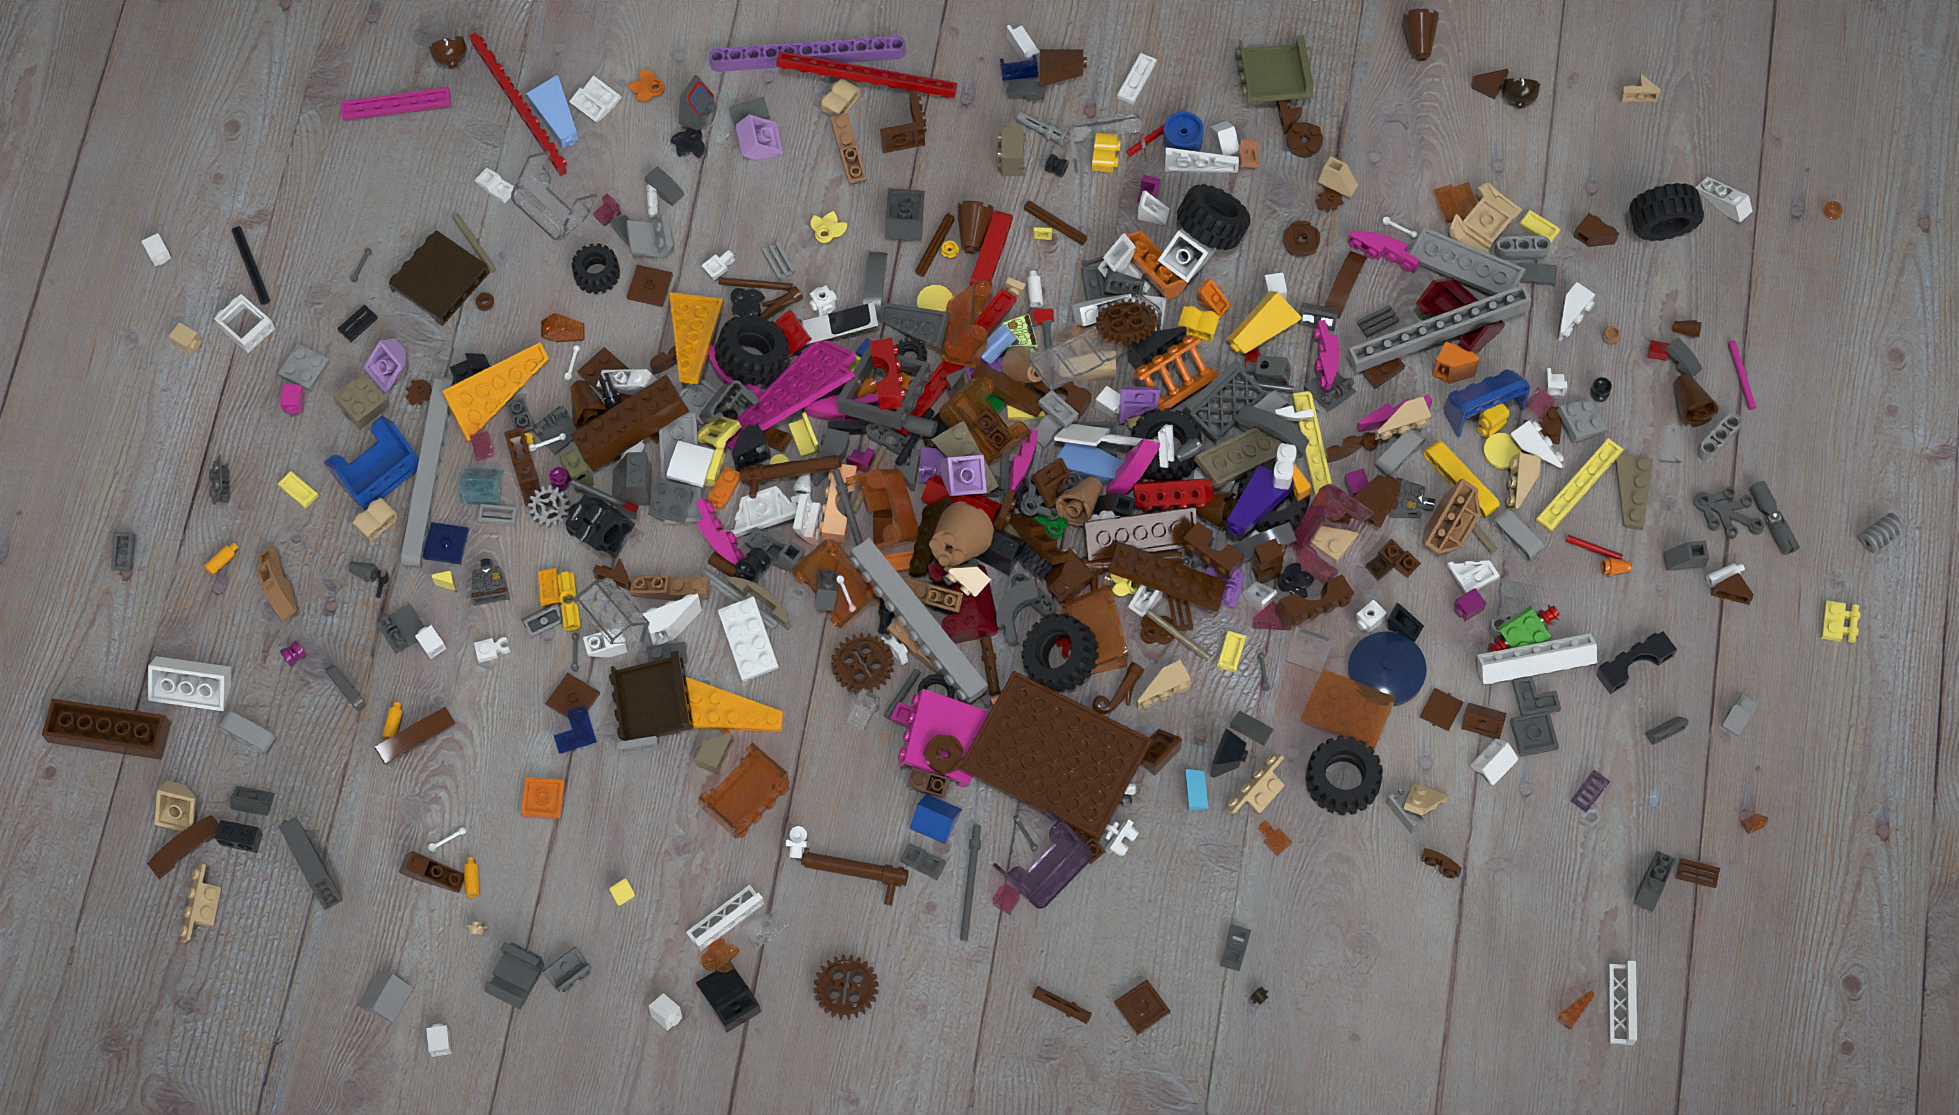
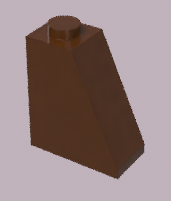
[1040,49,1087,86]
[1344,475,1401,527]

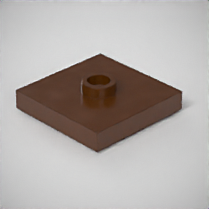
[627,265,673,307]
[546,672,600,725]
[1114,979,1171,1035]

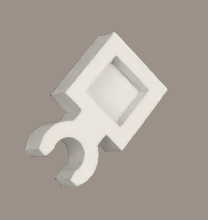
[474,637,510,663]

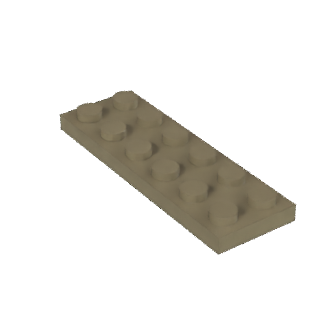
[1194,427,1287,488]

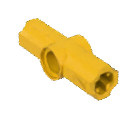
[557,571,581,631]

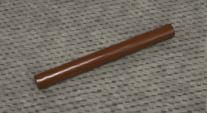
[719,277,793,290]

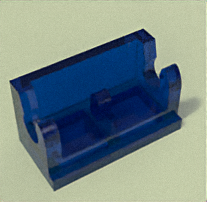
[1000,54,1038,81]

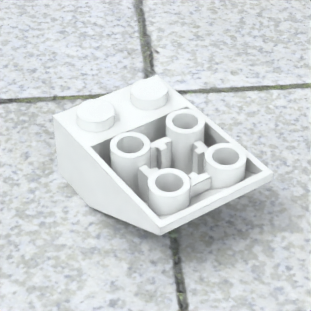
[643,593,702,645]

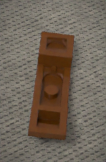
[1325,251,1367,319]
[147,815,219,879]

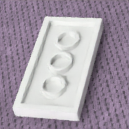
[718,596,779,682]

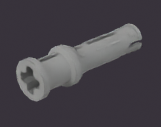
[1016,111,1070,147]

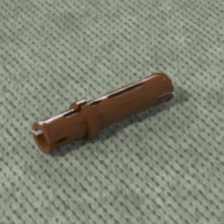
[980,637,1001,696]
[1032,986,1092,1024]

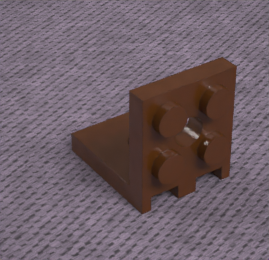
[880,90,927,153]

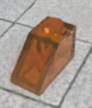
[541,313,585,343]

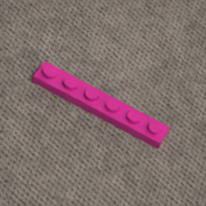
[341,87,451,121]

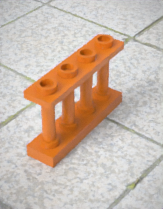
[1132,335,1219,413]

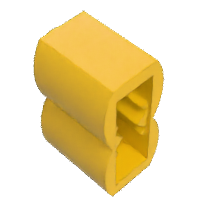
[1092,133,1121,173]
[1177,306,1220,341]
[1477,403,1509,439]

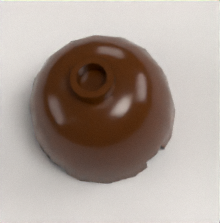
[429,36,466,68]

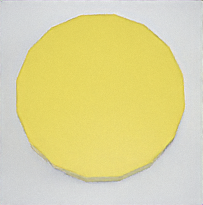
[917,285,954,314]
[1483,433,1522,469]

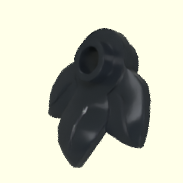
[670,128,705,158]
[730,288,765,317]
[1278,563,1314,598]

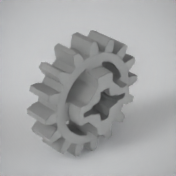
[528,485,570,527]

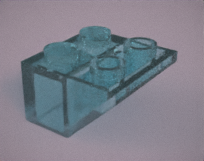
[459,468,504,505]

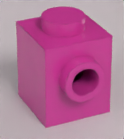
[280,384,305,415]

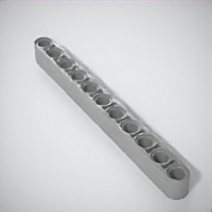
[401,377,455,567]

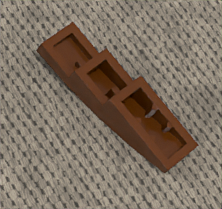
[971,363,1043,417]
[504,427,544,507]
[1009,513,1069,565]
[374,707,455,764]

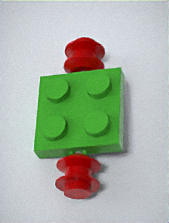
[1489,604,1560,652]

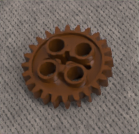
[1096,299,1157,345]
[831,633,894,695]
[813,954,879,1020]

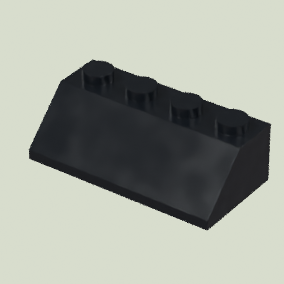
[975,525,1026,575]

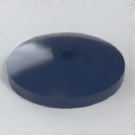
[1348,631,1427,707]

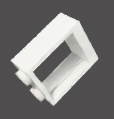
[214,294,275,353]

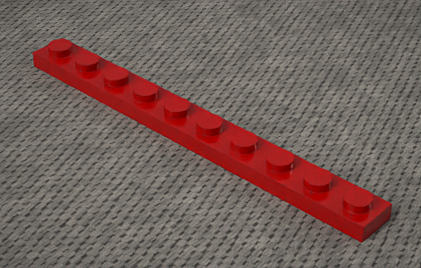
[469,32,567,177]
[776,51,957,98]
[892,288,1017,437]

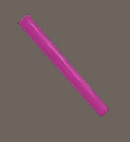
[1728,340,1756,410]

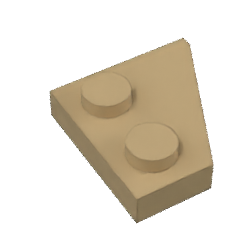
[1403,783,1449,815]

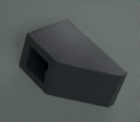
[1093,493,1136,517]

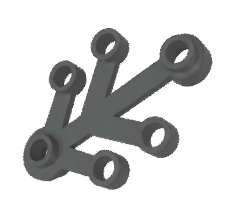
[1020,471,1081,521]
[1694,486,1765,539]

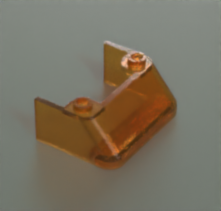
[846,469,918,552]

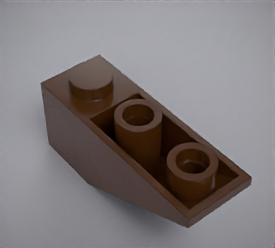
[399,851,464,893]

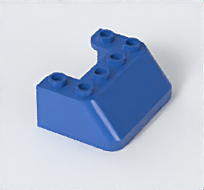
[1444,369,1530,437]
[323,416,419,509]

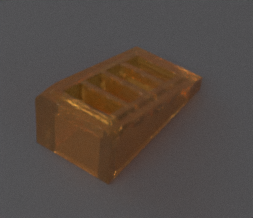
[1557,991,1595,1030]

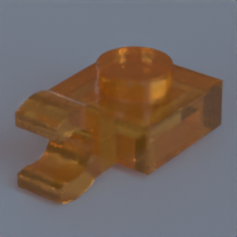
[1258,820,1292,856]

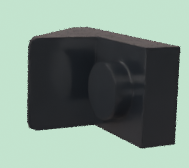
[449,353,490,383]
[1388,603,1424,642]

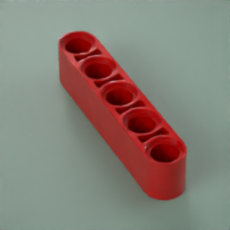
[969,210,1013,293]

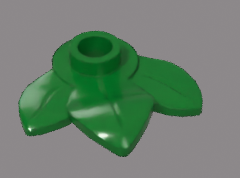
[1033,506,1068,540]

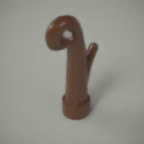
[758,286,803,320]
[1093,662,1144,714]

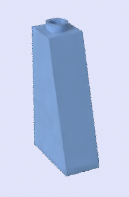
[1055,442,1124,485]

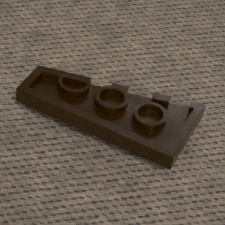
[908,497,953,577]

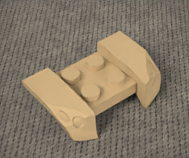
[1450,182,1522,253]

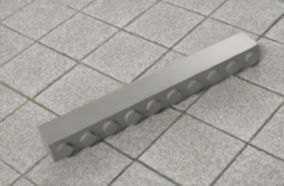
[1348,284,1532,373]
[849,538,988,704]

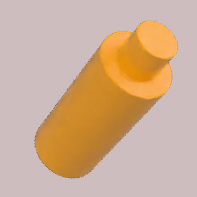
[203,542,239,575]
[381,702,403,740]
[464,857,480,898]

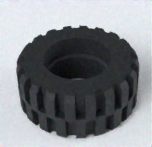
[1629,183,1704,241]
[1177,184,1251,250]
[714,314,790,386]
[1129,408,1202,481]
[1236,461,1310,532]
[1021,613,1099,691]
[1306,736,1383,815]

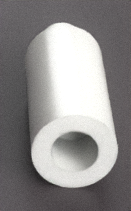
[1027,271,1043,308]
[1706,563,1745,588]

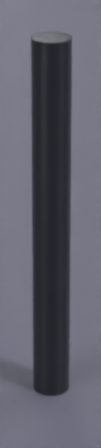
[895,409,935,466]

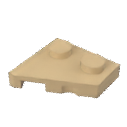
[1306,525,1359,563]

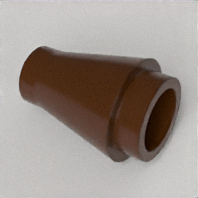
[1673,320,1702,338]

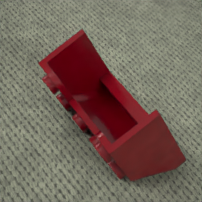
[1415,278,1505,351]
[928,562,999,644]

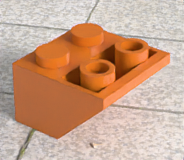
[1432,341,1480,384]

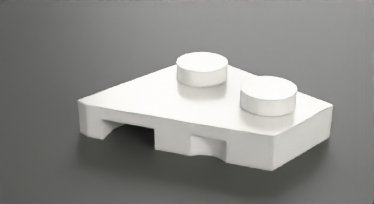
[1447,560,1500,594]

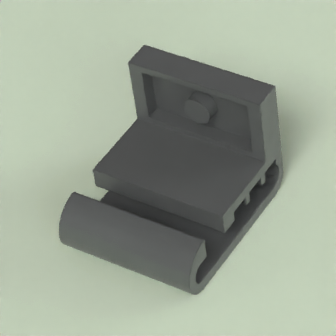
[699,380,760,423]
[484,942,543,1009]

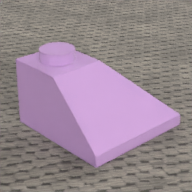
[363,338,406,393]
[940,455,987,496]

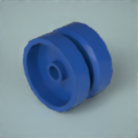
[1163,111,1204,152]

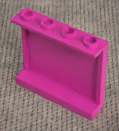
[898,689,988,788]

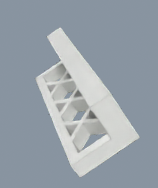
[686,885,764,952]
[1609,961,1637,1045]

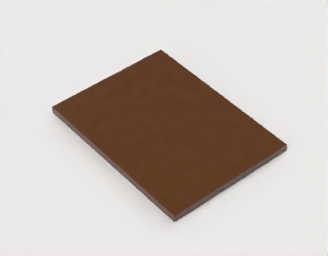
[958,670,1153,841]

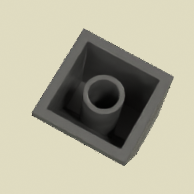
[612,452,651,506]

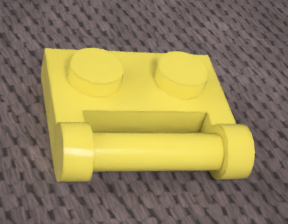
[697,417,742,449]

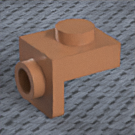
[1238,138,1260,168]

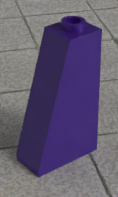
[1226,465,1293,536]

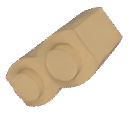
[821,79,860,116]
[353,498,398,542]

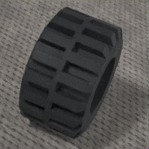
[571,243,620,294]

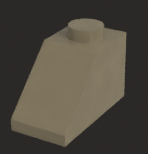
[694,733,734,775]

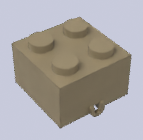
[998,126,1026,176]
[333,373,389,430]

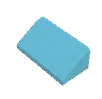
[1185,769,1208,811]

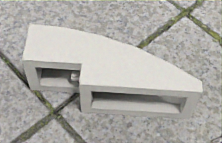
[1098,233,1136,277]

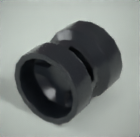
[1045,154,1069,177]
[1590,377,1612,402]

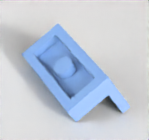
[977,324,1017,364]

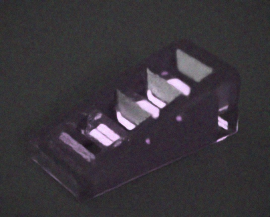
[1571,770,1610,813]

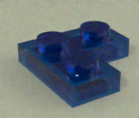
[553,705,597,754]

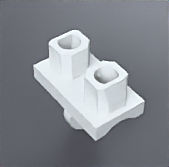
[1104,819,1139,857]
[786,826,809,858]

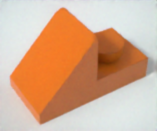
[1196,278,1231,318]

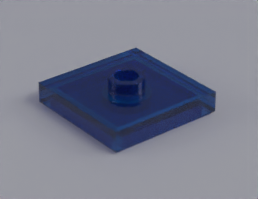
[423,522,469,565]

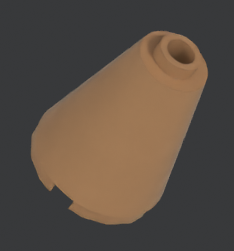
[1001,346,1045,384]
[1056,476,1102,526]

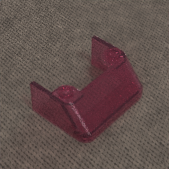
[1292,484,1374,581]

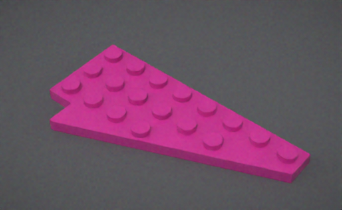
[725,339,856,449]

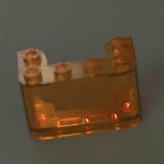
[698,743,789,838]

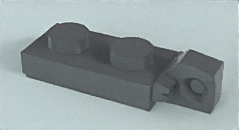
[999,454,1012,504]

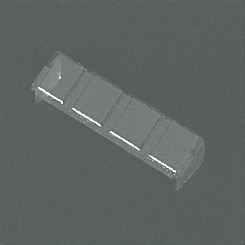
[1029,293,1162,390]

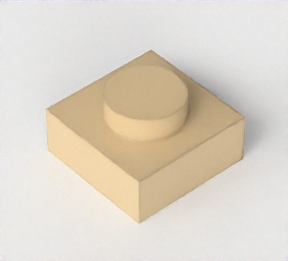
[1006,277,1026,298]

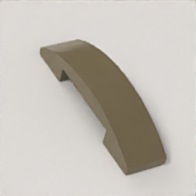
[727,577,791,630]

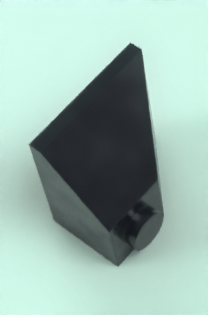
[732,423,771,472]
[1210,728,1249,778]

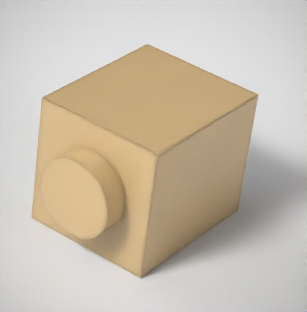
[168,322,201,355]

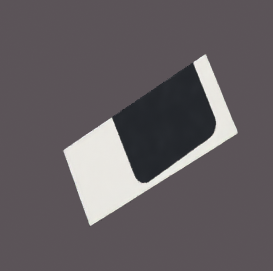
[803,302,878,344]

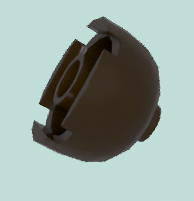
[1503,78,1540,108]

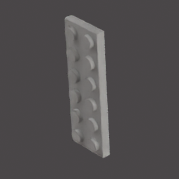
[1409,227,1526,295]
[659,413,703,526]

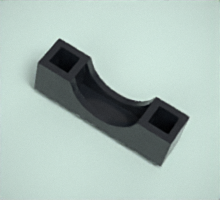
[1597,631,1677,694]

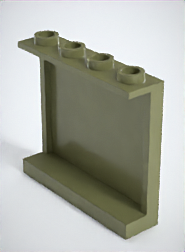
[1236,35,1313,103]

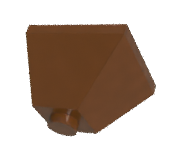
[1044,548,1095,603]

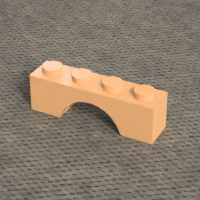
[819,464,858,543]

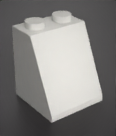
[1158,228,1216,283]

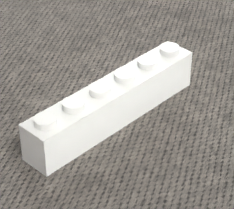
[1477,633,1597,685]

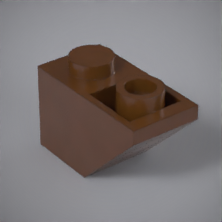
[1574,213,1619,247]
[907,767,951,798]

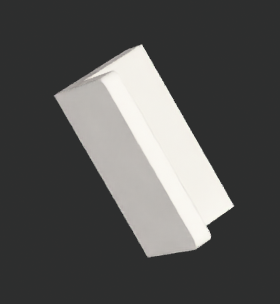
[1006,25,1040,64]
[1470,739,1518,785]

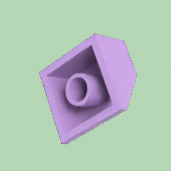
[735,114,783,160]

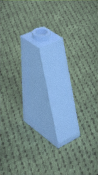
[526,75,578,149]

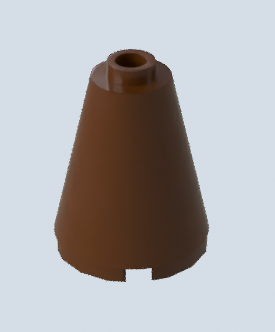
[1403,9,1439,61]
[957,201,994,254]
[1674,374,1719,427]
[570,380,609,430]
[1189,491,1236,530]

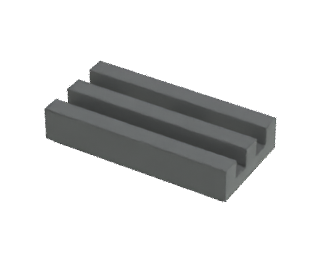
[1357,305,1399,338]

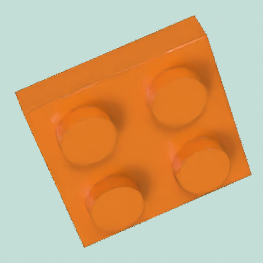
[521,777,565,819]

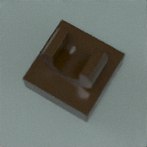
[1365,553,1393,581]

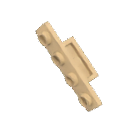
[1224,754,1285,814]
[179,863,221,943]

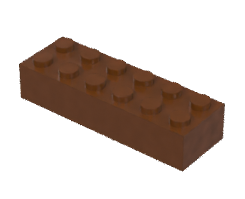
[570,374,689,471]
[42,699,171,760]

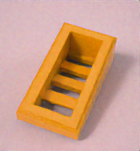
[1292,464,1311,501]

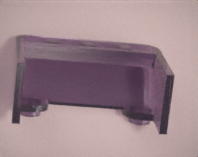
[993,808,1092,909]

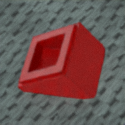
[1648,340,1669,361]

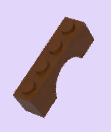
[1274,574,1354,627]

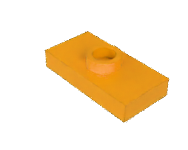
[538,568,560,606]

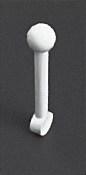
[1383,217,1418,238]
[564,345,580,381]
[528,433,566,451]
[837,576,856,612]
[428,827,466,852]

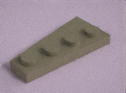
[931,421,1000,496]
[1615,454,1653,531]

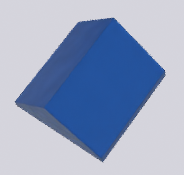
[910,794,962,844]

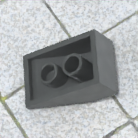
[885,188,925,241]

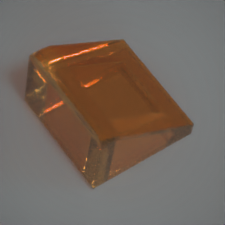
[1741,814,1768,834]

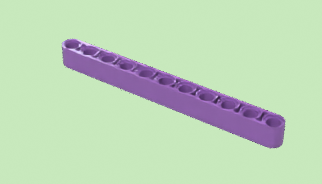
[709,36,906,72]

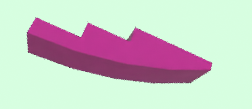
[1357,395,1432,432]
[1009,429,1038,493]
[1106,438,1160,495]

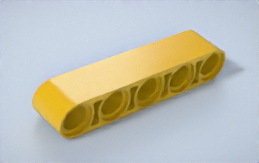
[1423,440,1500,518]

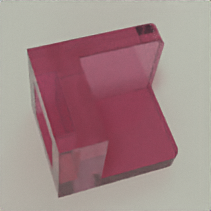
[593,193,621,227]
[1526,387,1556,417]
[470,431,495,461]
[993,882,1020,915]

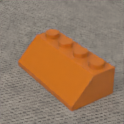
[1117,230,1187,300]

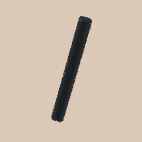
[231,226,270,305]

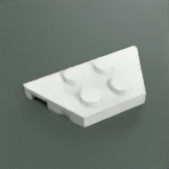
[731,486,797,538]

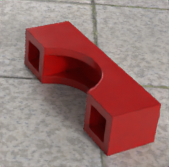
[870,338,905,410]

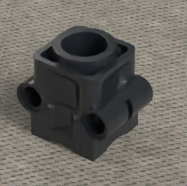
[566,495,635,556]

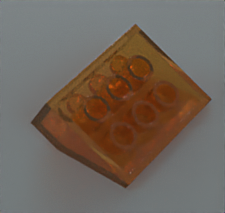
[1301,669,1396,752]

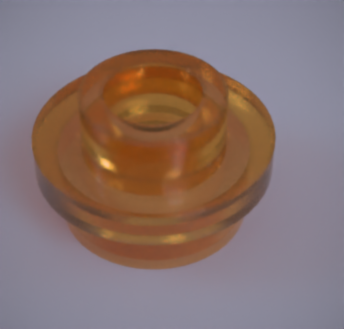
[1823,201,1843,219]

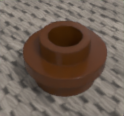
[475,292,494,310]
[1362,432,1379,451]

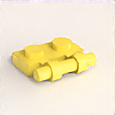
[1821,600,1860,643]

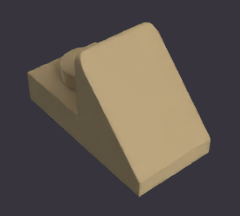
[1621,74,1661,102]

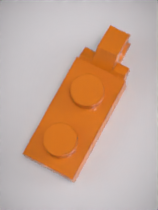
[707,466,741,513]

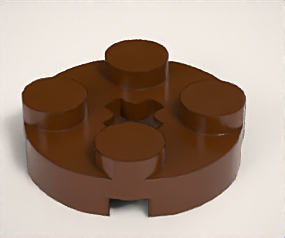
[1286,122,1323,158]
[1283,221,1320,257]
[923,734,964,775]

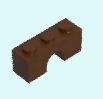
[1032,368,1092,420]
[1183,522,1244,579]
[1251,538,1285,584]

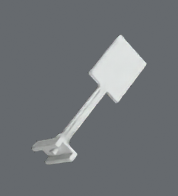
[1054,424,1174,468]

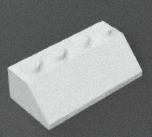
[148,656,232,711]

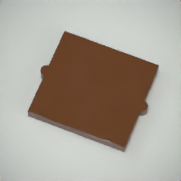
[1420,688,1464,732]

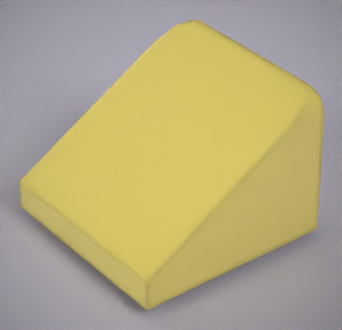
[1034,226,1053,240]
[432,571,456,590]
[609,878,635,906]

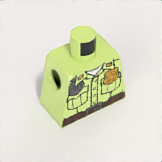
[1001,314,1037,354]

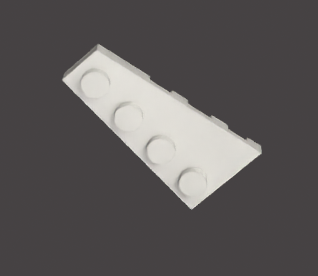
[1165,148,1239,173]

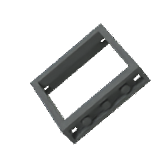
[836,346,932,430]
[278,817,343,910]

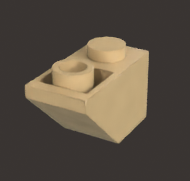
[1318,156,1358,198]
[944,565,991,597]

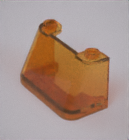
[941,280,993,368]
[792,539,881,628]
[1062,585,1128,674]

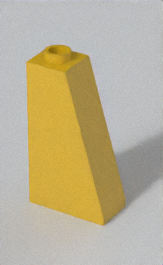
[1226,291,1302,354]

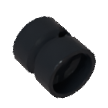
[735,548,771,582]

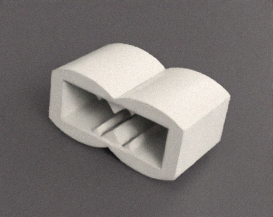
[1273,443,1296,490]

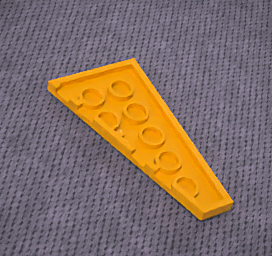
[669,292,724,384]
[441,342,549,442]
[686,677,783,732]

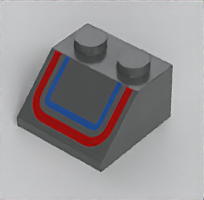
[679,75,716,131]

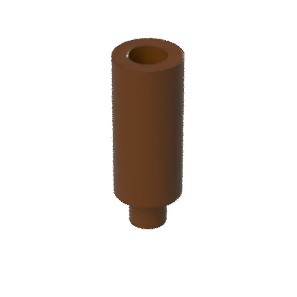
[708,552,740,578]

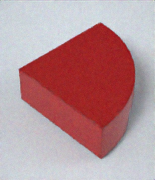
[1244,347,1261,369]

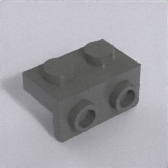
[542,947,591,992]

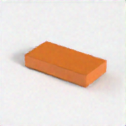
[884,550,914,573]

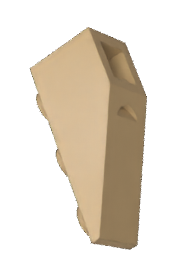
[1375,396,1431,440]
[1506,453,1541,512]
[1137,660,1191,710]

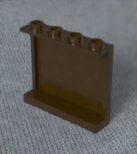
[389,230,490,326]
[609,650,694,741]

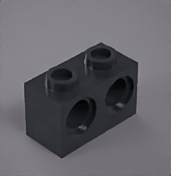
[215,820,263,853]

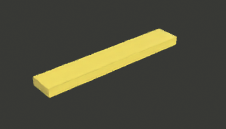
[1292,391,1334,498]
[1536,438,1623,532]

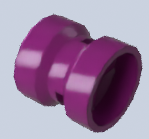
[549,467,570,492]
[280,640,306,667]

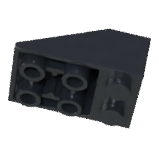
[1128,326,1187,371]
[696,962,761,1033]

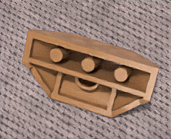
[1423,479,1480,554]

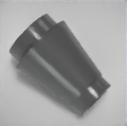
[1174,437,1204,462]
[348,561,378,582]

